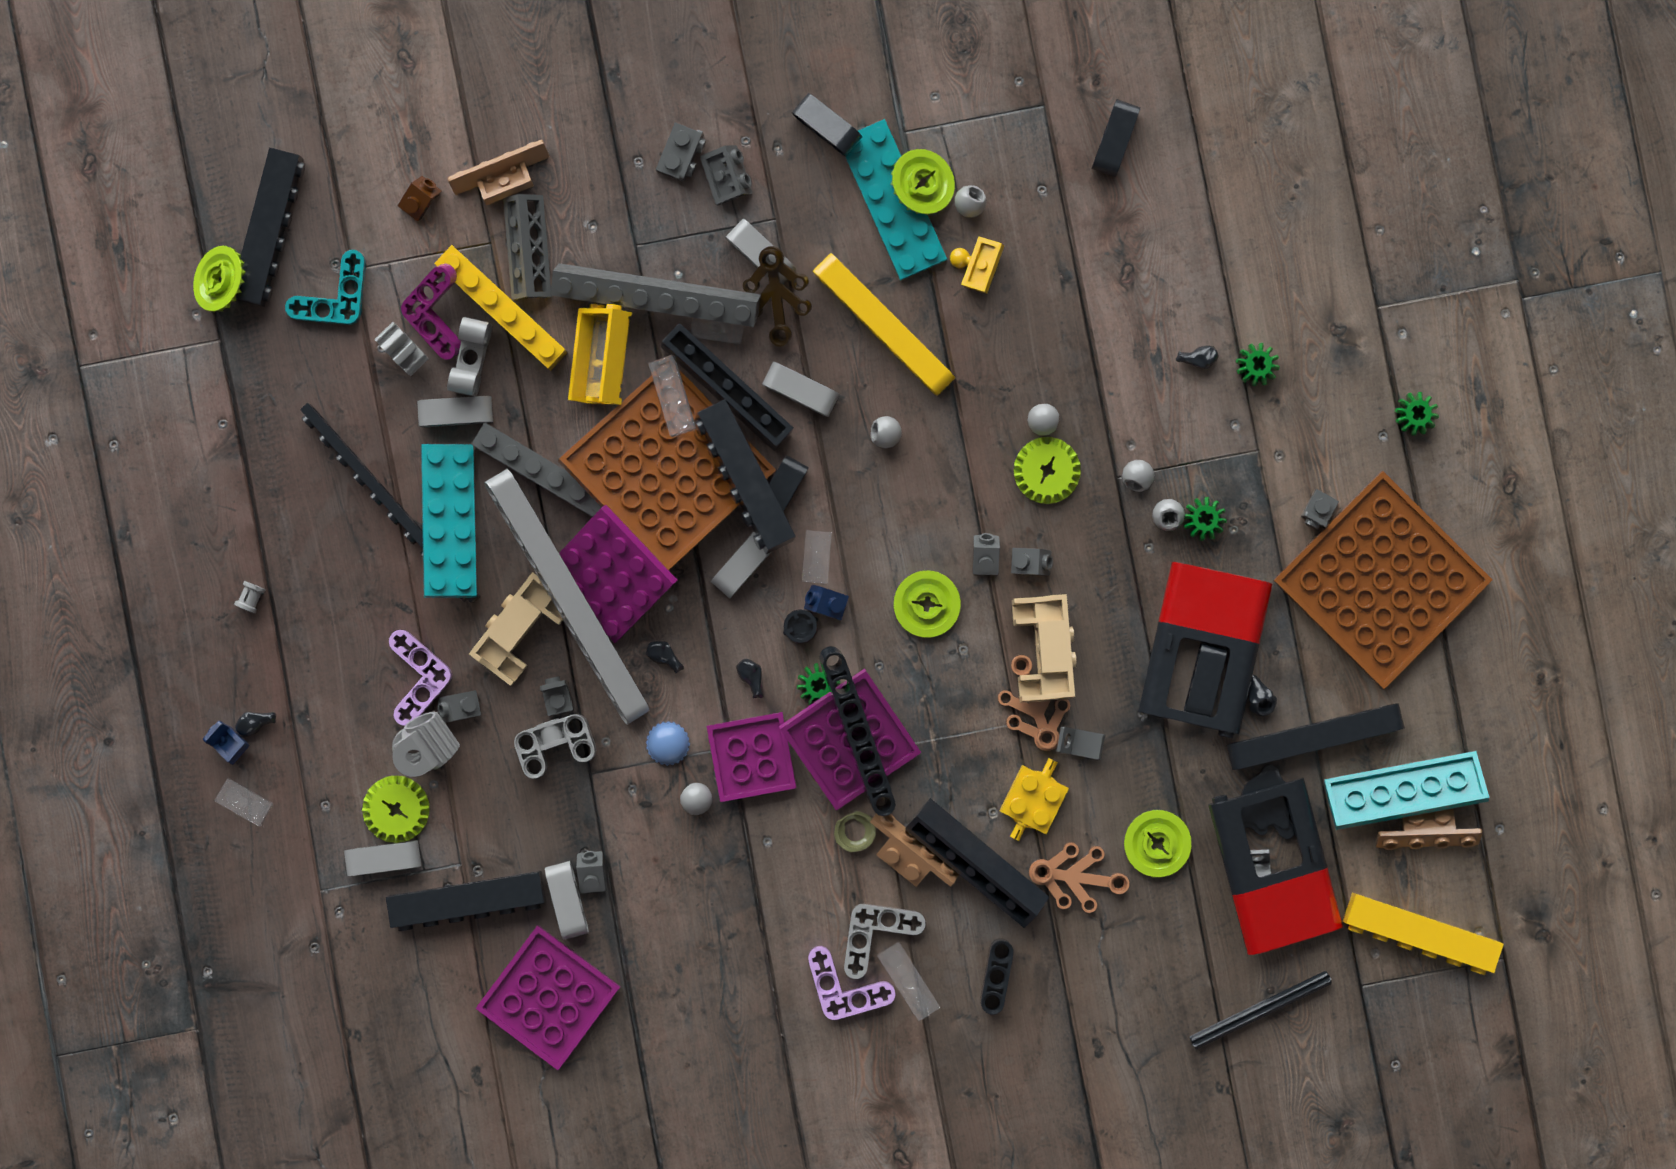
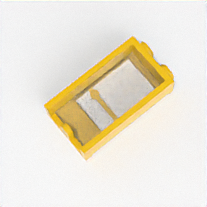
[568,304,632,405]

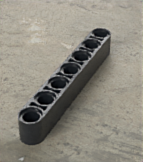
[819,646,896,816]
[1226,703,1405,770]

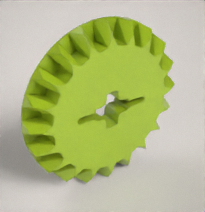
[891,149,955,215]
[193,246,246,312]
[1014,437,1081,504]
[894,571,961,637]
[362,776,430,843]
[1124,810,1191,877]

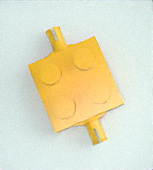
[999,758,1069,841]

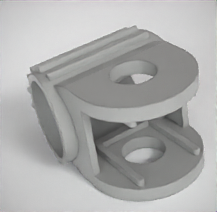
[392,711,460,777]

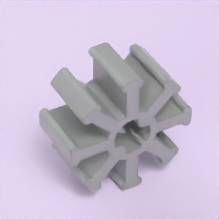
[374,322,429,376]

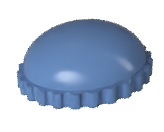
[646,721,690,766]

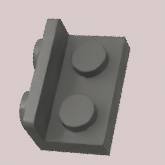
[656,122,706,182]
[700,145,753,205]

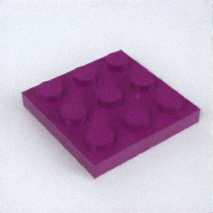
[706,712,796,802]

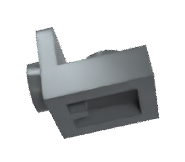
[1301,489,1339,530]
[540,676,574,716]

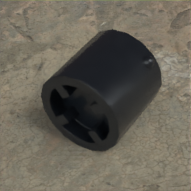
[783,609,818,643]

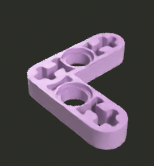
[389,630,452,726]
[808,946,895,1020]

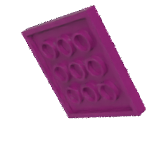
[559,505,677,643]
[779,668,921,810]
[475,925,621,1070]

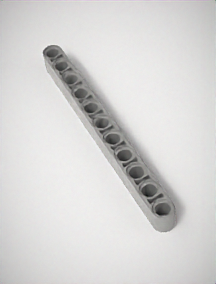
[484,469,650,725]

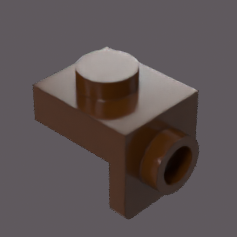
[397,176,442,221]

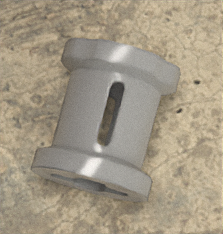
[234,581,266,613]

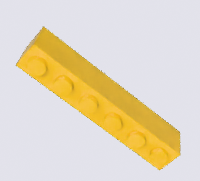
[434,245,568,371]
[1342,892,1504,975]

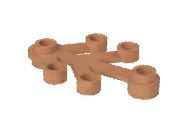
[997,655,1070,751]
[1029,842,1129,913]

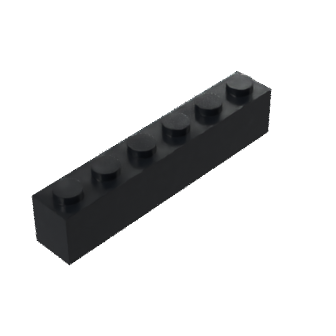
[236,147,305,307]
[661,323,794,451]
[694,399,796,554]
[905,798,1049,928]
[385,871,546,931]

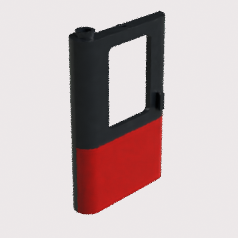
[1138,562,1273,739]
[1208,777,1343,955]

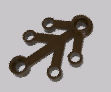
[743,246,812,347]

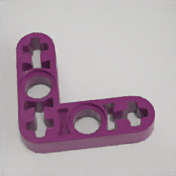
[401,263,461,360]

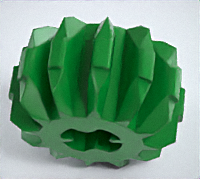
[1235,343,1280,387]
[1394,392,1439,436]
[1184,497,1227,541]
[797,663,840,705]

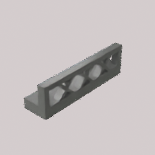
[503,194,552,300]

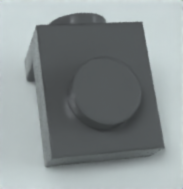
[972,533,1000,575]
[1011,548,1053,576]
[438,690,481,723]
[576,851,606,893]

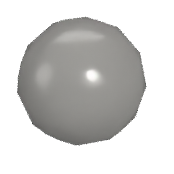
[954,185,987,217]
[1027,404,1059,436]
[871,416,902,448]
[1122,460,1155,492]
[1152,499,1185,531]
[680,783,712,815]

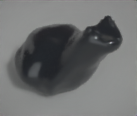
[1176,345,1219,369]
[646,641,684,673]
[736,659,763,698]
[1249,675,1277,716]
[235,712,276,737]

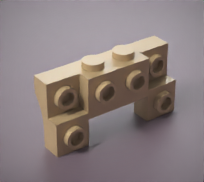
[469,572,563,686]
[1012,594,1076,703]

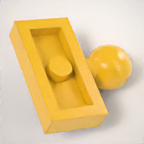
[950,237,1004,294]

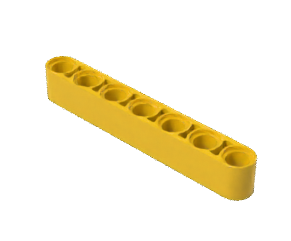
[812,253,955,396]

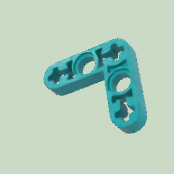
[285,250,366,325]

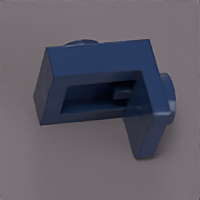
[804,585,849,620]
[203,721,250,765]

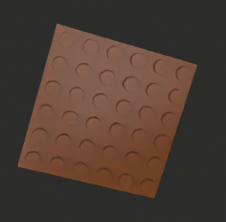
[558,359,776,571]
[1273,471,1493,689]

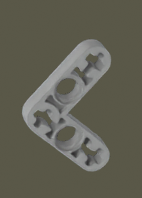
[844,904,926,979]

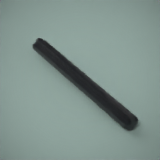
[1190,971,1332,1049]

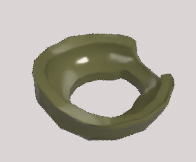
[834,811,876,852]

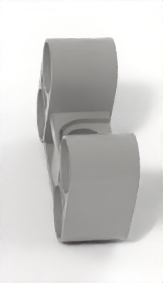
[447,317,492,397]
[514,714,597,779]

